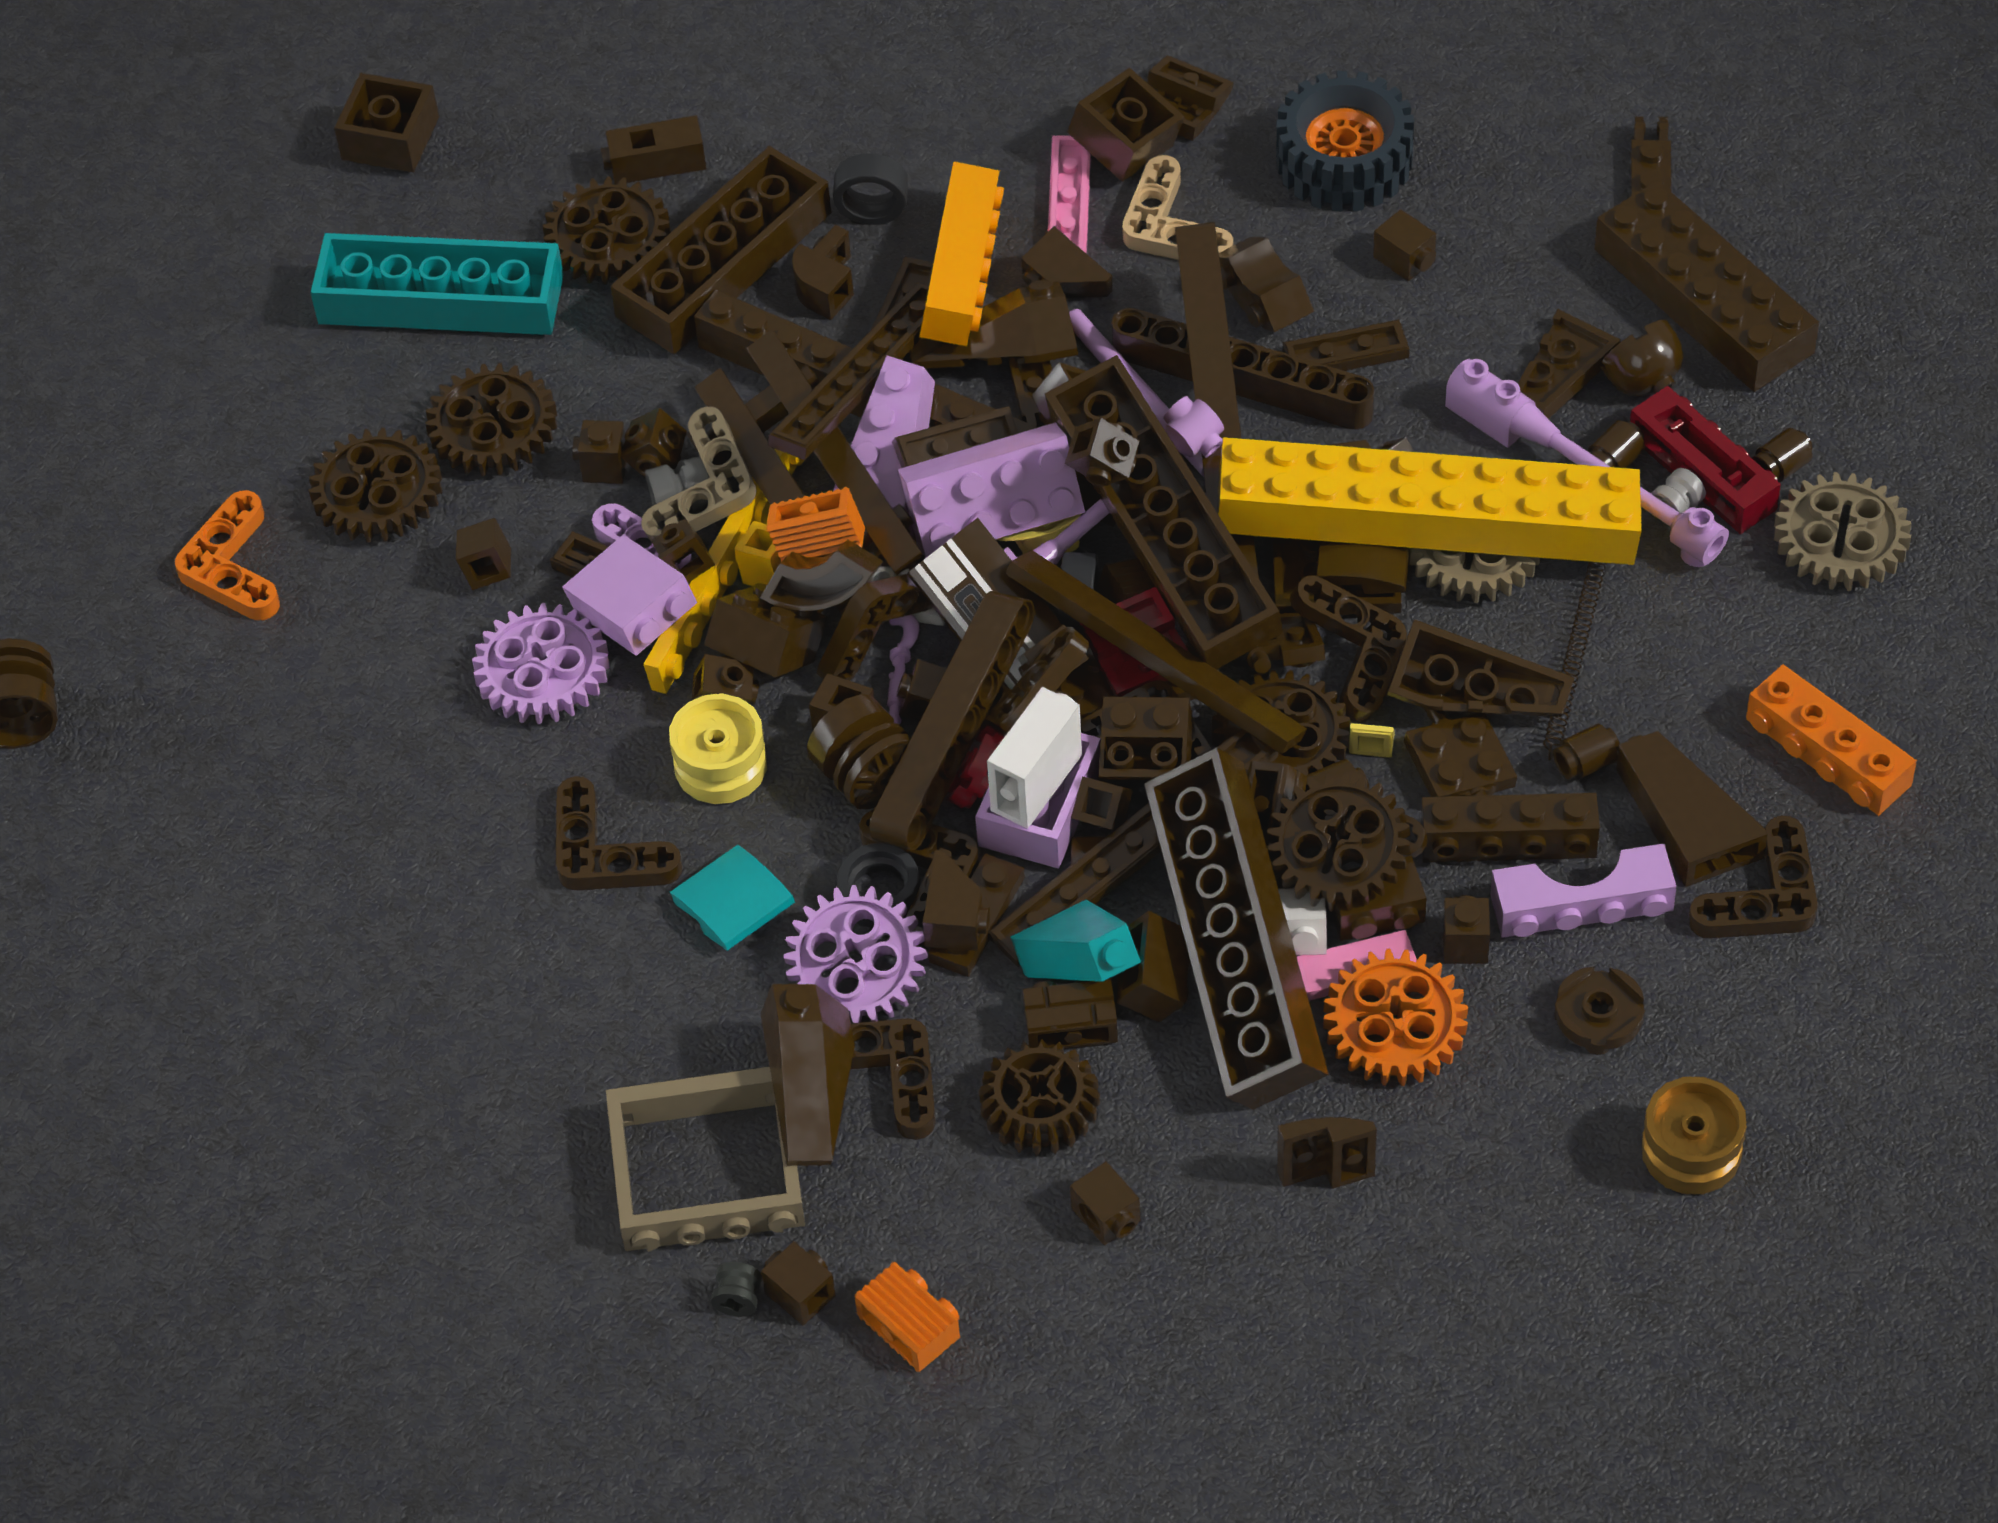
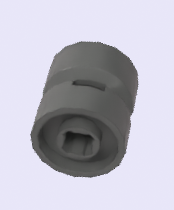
[645,456,709,516]

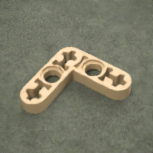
[1122,155,1233,260]

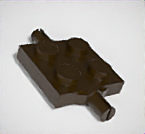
[1404,709,1517,797]

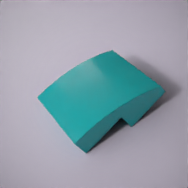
[670,845,795,950]

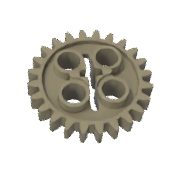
[1774,472,1912,591]
[1409,548,1540,603]

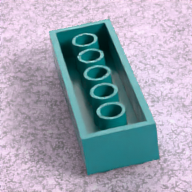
[311,233,564,335]

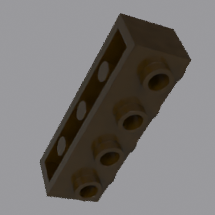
[1421,793,1600,862]

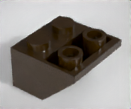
[1099,697,1193,780]

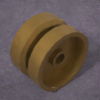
[1642,1077,1747,1194]

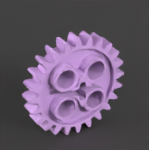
[472,603,610,724]
[784,885,928,1023]

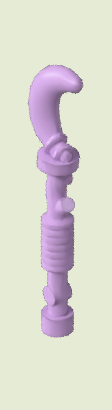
[887,615,920,724]

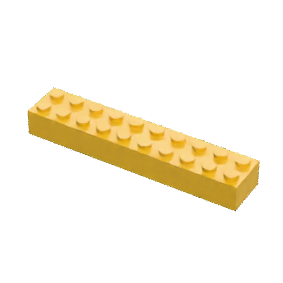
[1217,437,1641,565]

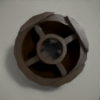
[1600,320,1683,396]

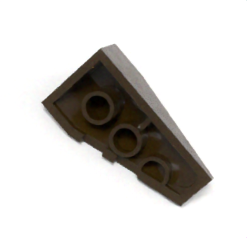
[908,280,1078,369]
[1387,619,1575,717]
[760,984,855,1166]

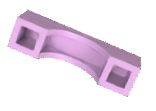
[1490,844,1677,937]

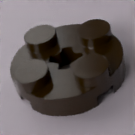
[1554,966,1645,1055]

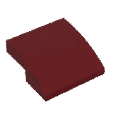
[1080,587,1189,697]

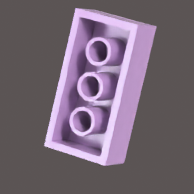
[898,422,1085,558]

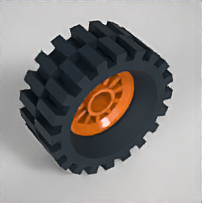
[1276,71,1414,212]

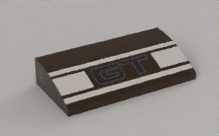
[907,518,1062,689]

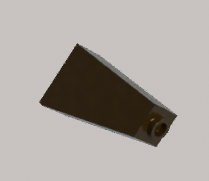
[1616,731,1768,887]

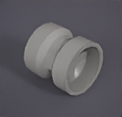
[1651,468,1706,524]

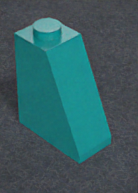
[1010,900,1141,982]

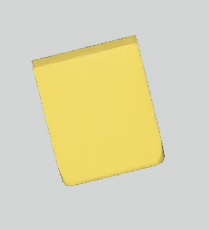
[1349,723,1395,758]

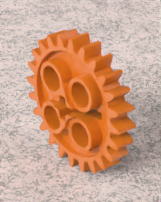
[1323,948,1468,1086]

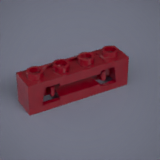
[1630,386,1781,535]

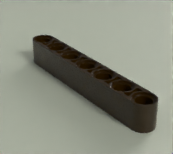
[1112,308,1374,430]
[870,591,1034,850]

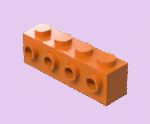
[1746,664,1917,816]

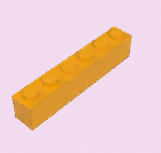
[919,161,1004,347]

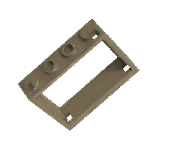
[606,1067,805,1251]

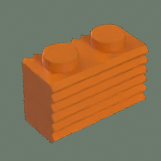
[767,487,865,562]
[855,1262,960,1372]

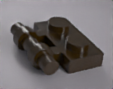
[1245,612,1325,674]

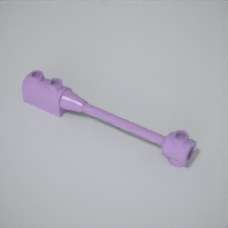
[1445,359,1729,567]
[1004,396,1224,565]

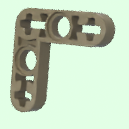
[641,407,756,542]

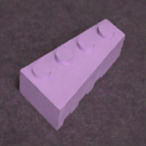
[833,355,935,537]

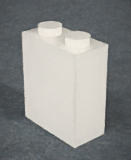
[987,687,1082,829]

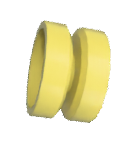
[669,694,767,804]

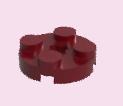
[946,724,1004,809]

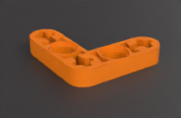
[175,490,280,620]

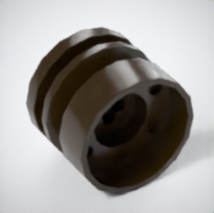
[0,638,58,749]
[807,694,911,809]

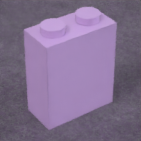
[562,534,697,656]

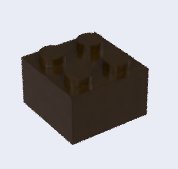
[1067,67,1185,182]
[334,73,439,173]
[704,583,828,678]

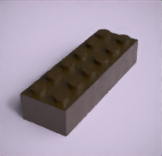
[610,146,832,354]
[1594,180,1819,392]

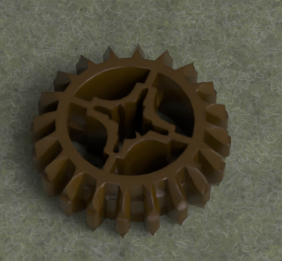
[979,1039,1100,1156]

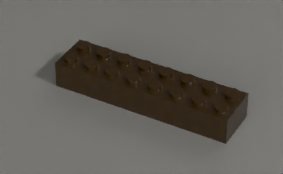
[1044,355,1283,669]
[1144,748,1329,1110]

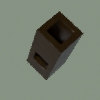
[600,115,706,185]

